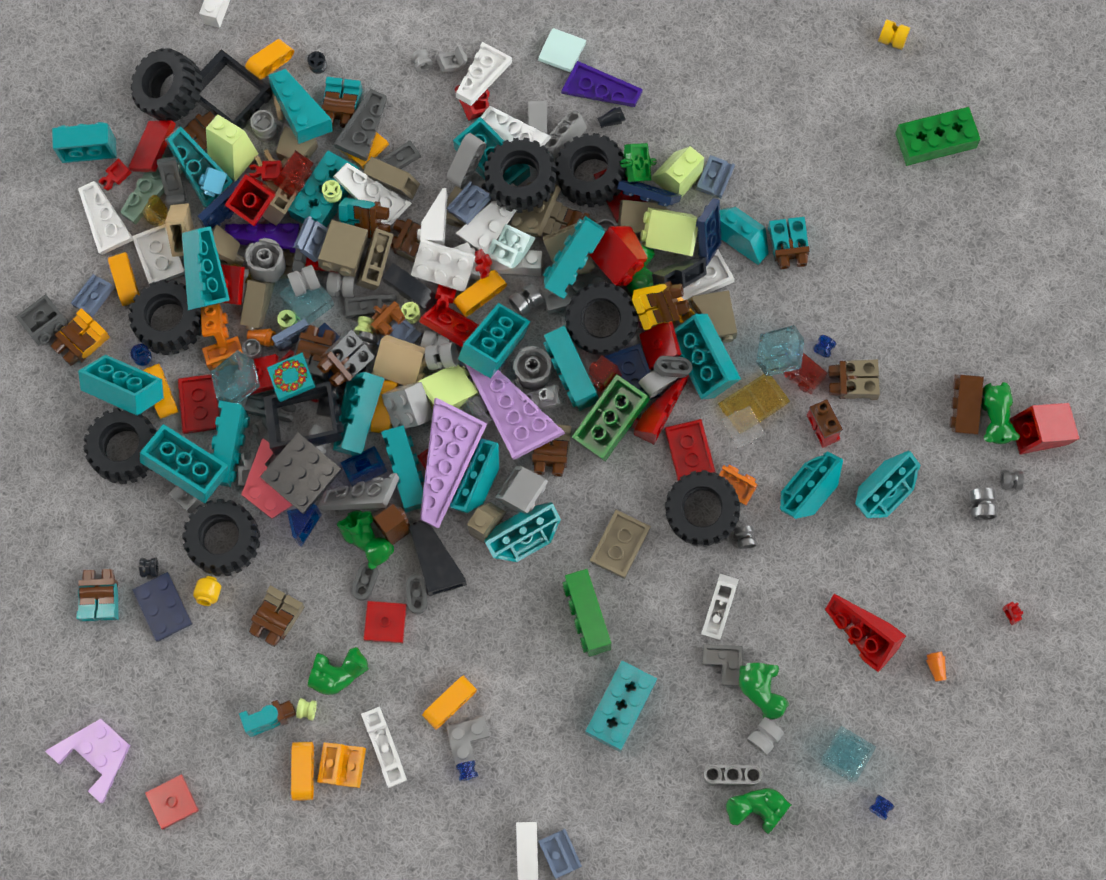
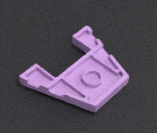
[45,719,131,803]

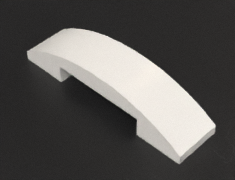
[361,707,407,788]

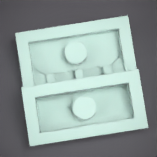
[538,28,586,72]
[486,224,535,269]

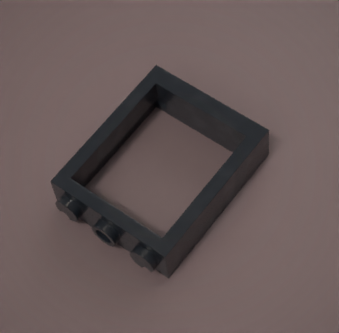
[196,49,272,129]
[264,381,344,456]

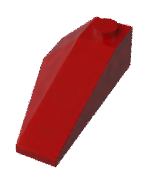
[632,374,689,445]
[825,594,906,672]

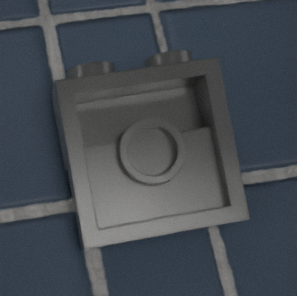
[15,294,69,346]

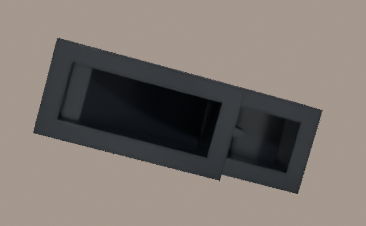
[652,257,707,288]
[382,263,438,312]

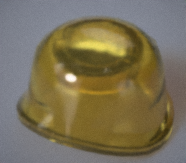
[143,195,168,227]

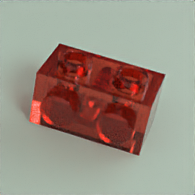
[273,150,314,196]
[782,349,828,394]
[588,355,622,392]

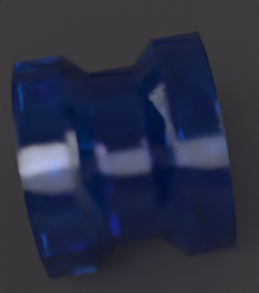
[813,335,837,358]
[130,344,152,366]
[456,760,479,781]
[869,795,895,820]

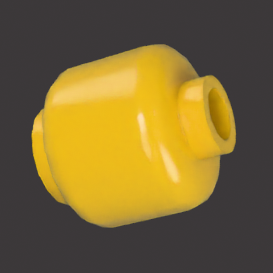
[193,576,221,606]

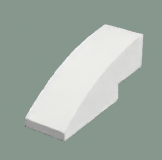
[516,822,538,880]

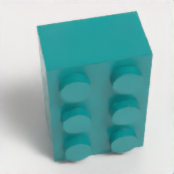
[52,122,117,163]

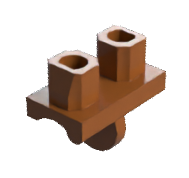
[371,301,405,336]

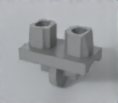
[525,385,560,410]

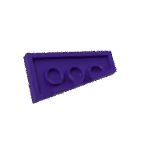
[561,61,643,107]
[224,223,300,253]

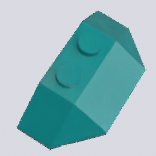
[720,206,769,265]
[449,438,499,513]
[855,450,921,518]
[780,451,843,519]
[484,502,561,562]

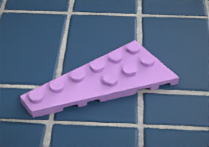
[465,364,565,460]
[420,398,487,528]

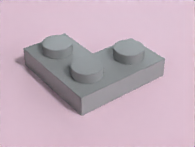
[446,717,490,766]

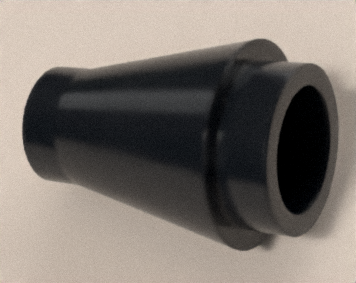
[597,107,626,128]

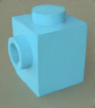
[199,167,227,197]

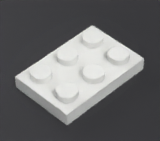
[132,224,185,284]
[411,239,476,292]

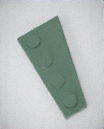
[120,155,183,225]

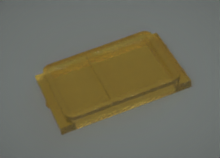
[718,371,790,435]

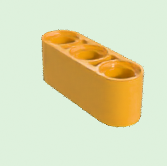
[245,39,294,79]
[108,252,140,306]
[453,270,507,317]
[142,363,179,419]
[371,380,399,433]
[422,675,477,730]
[291,742,314,801]

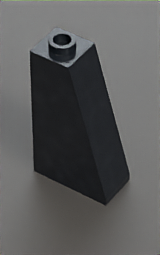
[409,520,467,596]

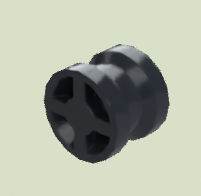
[307,51,327,74]
[139,557,159,578]

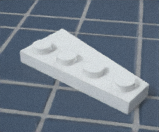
[456,42,512,106]
[481,106,551,147]
[333,163,412,226]
[78,181,134,255]
[455,184,517,254]
[682,250,734,302]

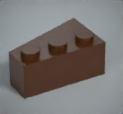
[949,374,984,434]
[372,503,410,545]

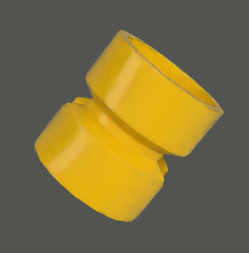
[878,19,911,50]

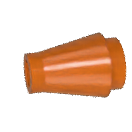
[247,329,276,347]
[926,651,947,682]

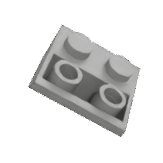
[495,466,548,513]

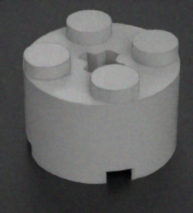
[245,238,286,283]
[513,346,552,389]

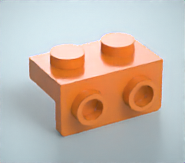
[201,303,229,347]
[202,336,245,371]
[719,465,758,506]

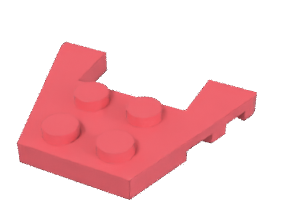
[241,438,293,519]

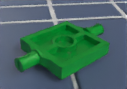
[620,143,657,182]

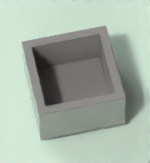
[382,382,433,428]

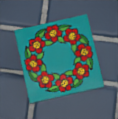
[267,353,316,402]

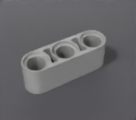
[528,100,547,134]
[544,110,587,160]
[446,133,486,189]
[639,368,682,398]
[703,765,762,786]

